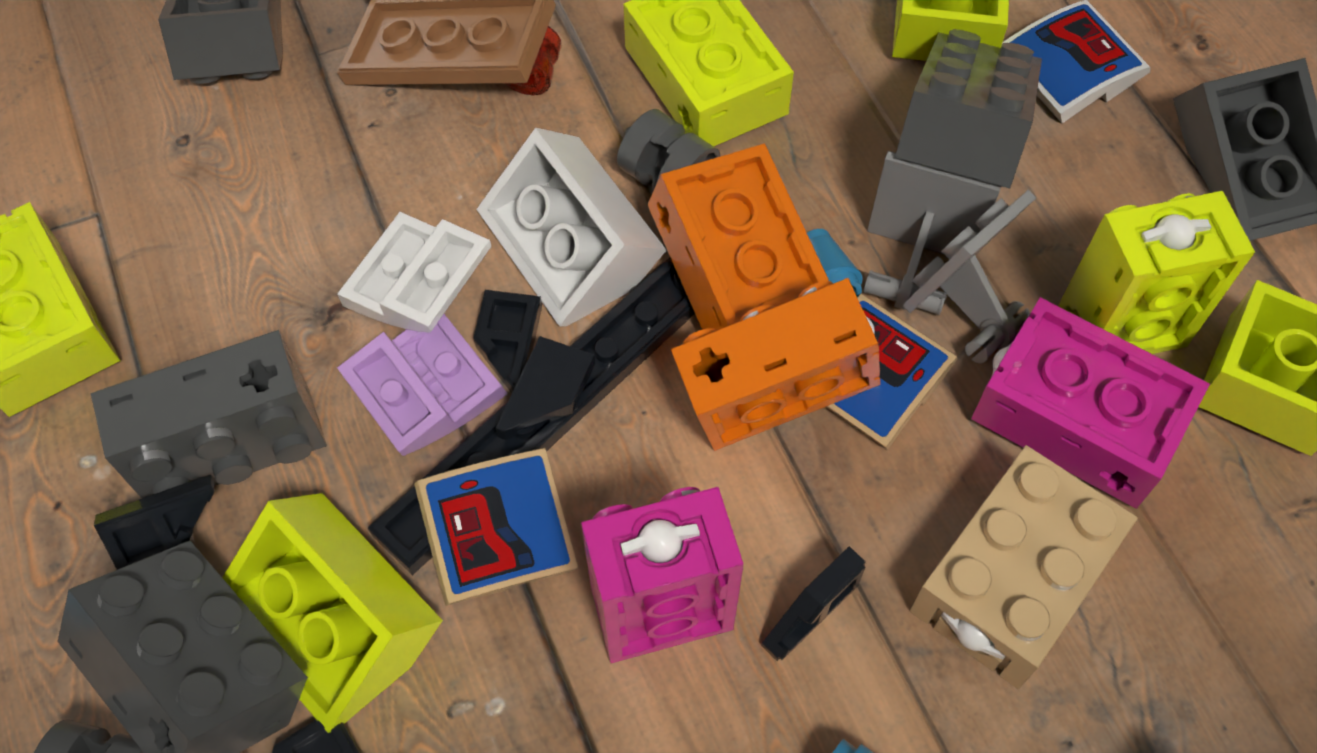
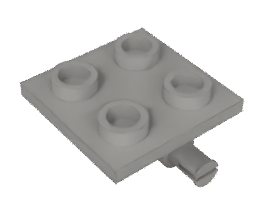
[863,151,1001,316]
[903,189,1036,363]

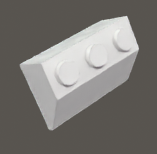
[476,128,666,327]

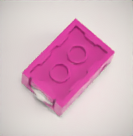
[971,297,1210,509]
[581,487,744,664]

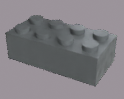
[895,29,1042,189]

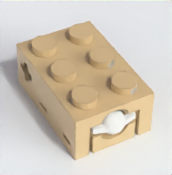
[909,445,1138,690]

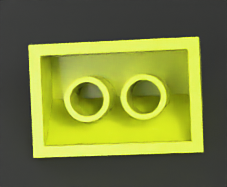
[222,493,443,733]

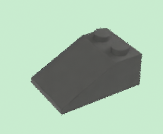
[158,0,283,84]
[1173,58,1317,241]

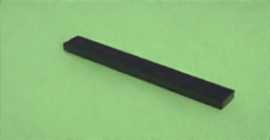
[368,257,695,576]

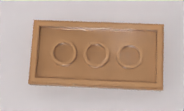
[337,0,556,85]

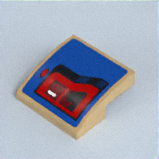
[826,294,957,450]
[414,448,578,606]

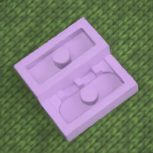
[337,314,508,456]

